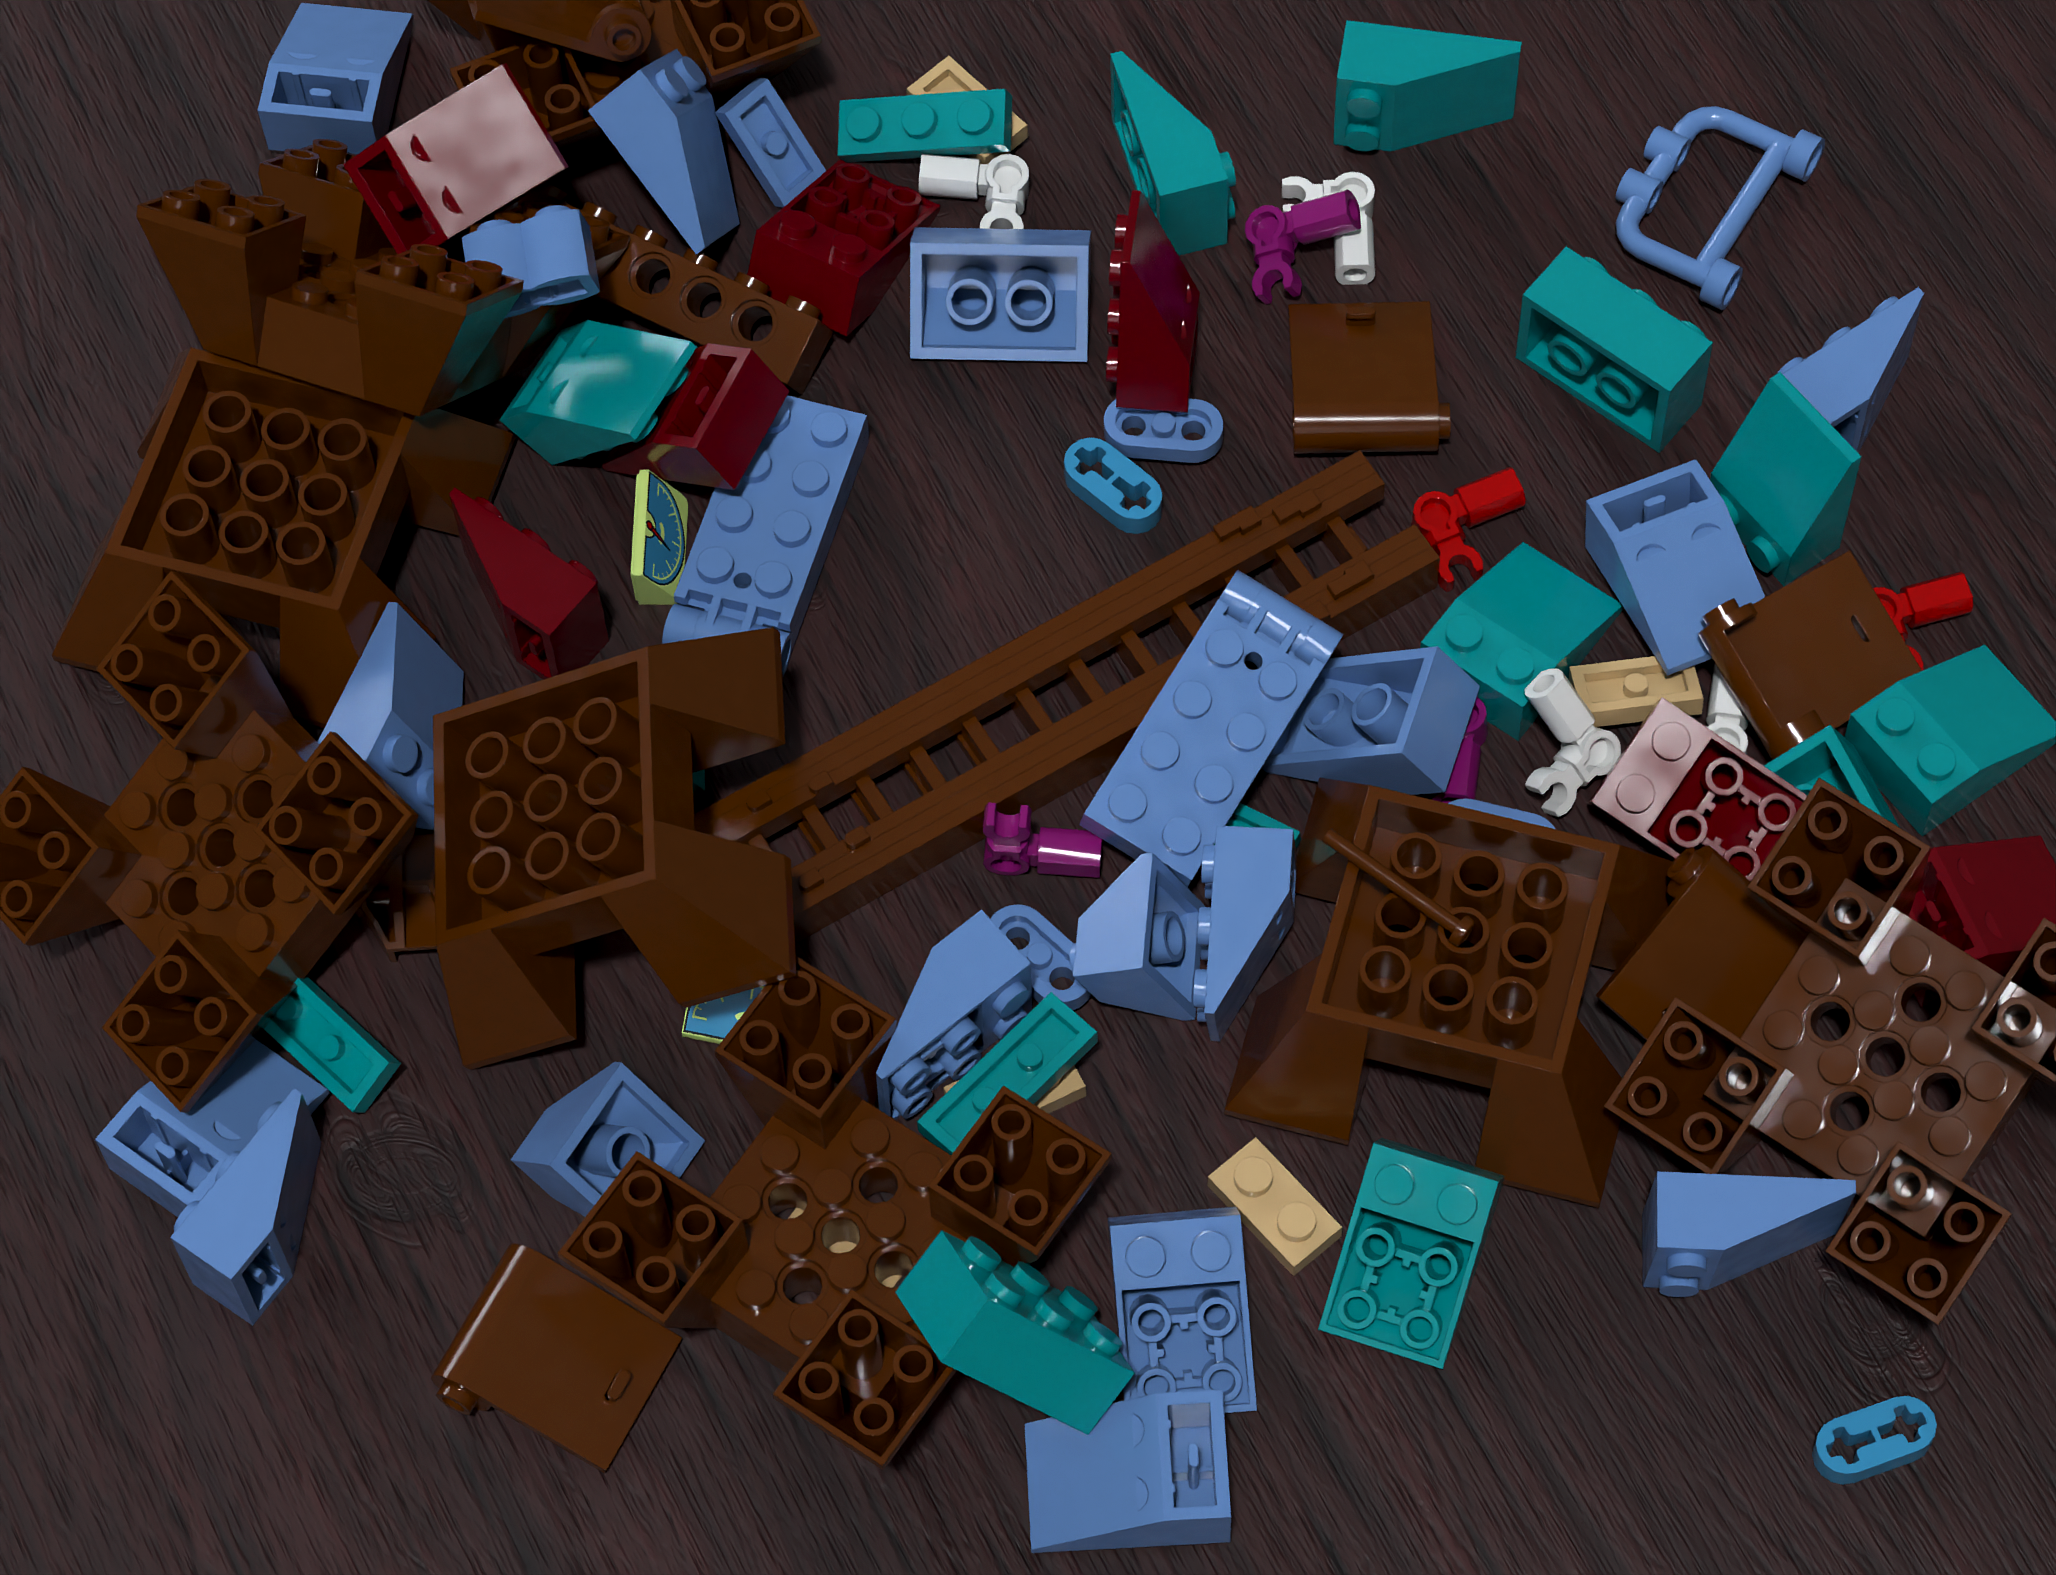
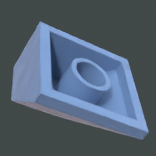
[1069,852,1205,1021]
[511,1062,705,1217]

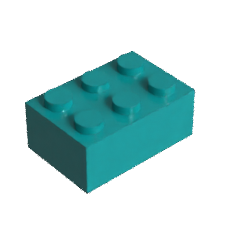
[1515,246,1713,453]
[895,1230,1135,1435]

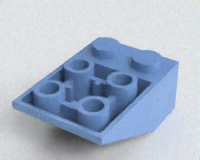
[257,3,414,155]
[1777,287,1924,453]
[1585,459,1765,676]
[1193,825,1297,1042]
[876,909,1032,1120]
[95,1039,329,1217]
[170,1088,321,1326]
[1107,1207,1257,1413]
[1025,1389,1231,1553]

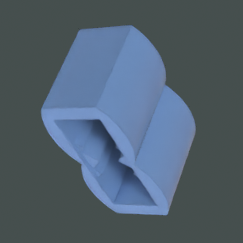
[462,205,600,318]

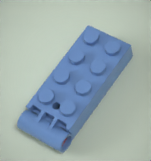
[662,395,869,678]
[1079,570,1344,888]

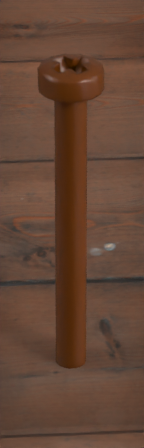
[1322,828,1476,947]

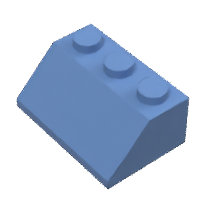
[910,227,1091,362]

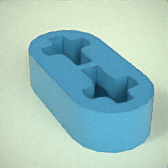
[1064,437,1163,534]
[1812,1396,1937,1485]

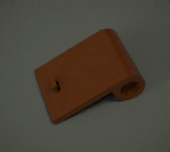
[467,0,652,62]
[1288,301,1451,454]
[1698,550,1922,760]
[1595,846,1808,1040]
[431,1243,682,1473]

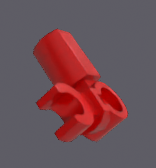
[1411,467,1526,592]
[1873,572,1973,671]

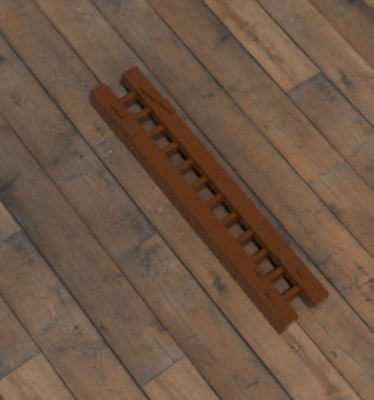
[694,450,1440,944]

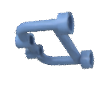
[1615,106,1825,310]

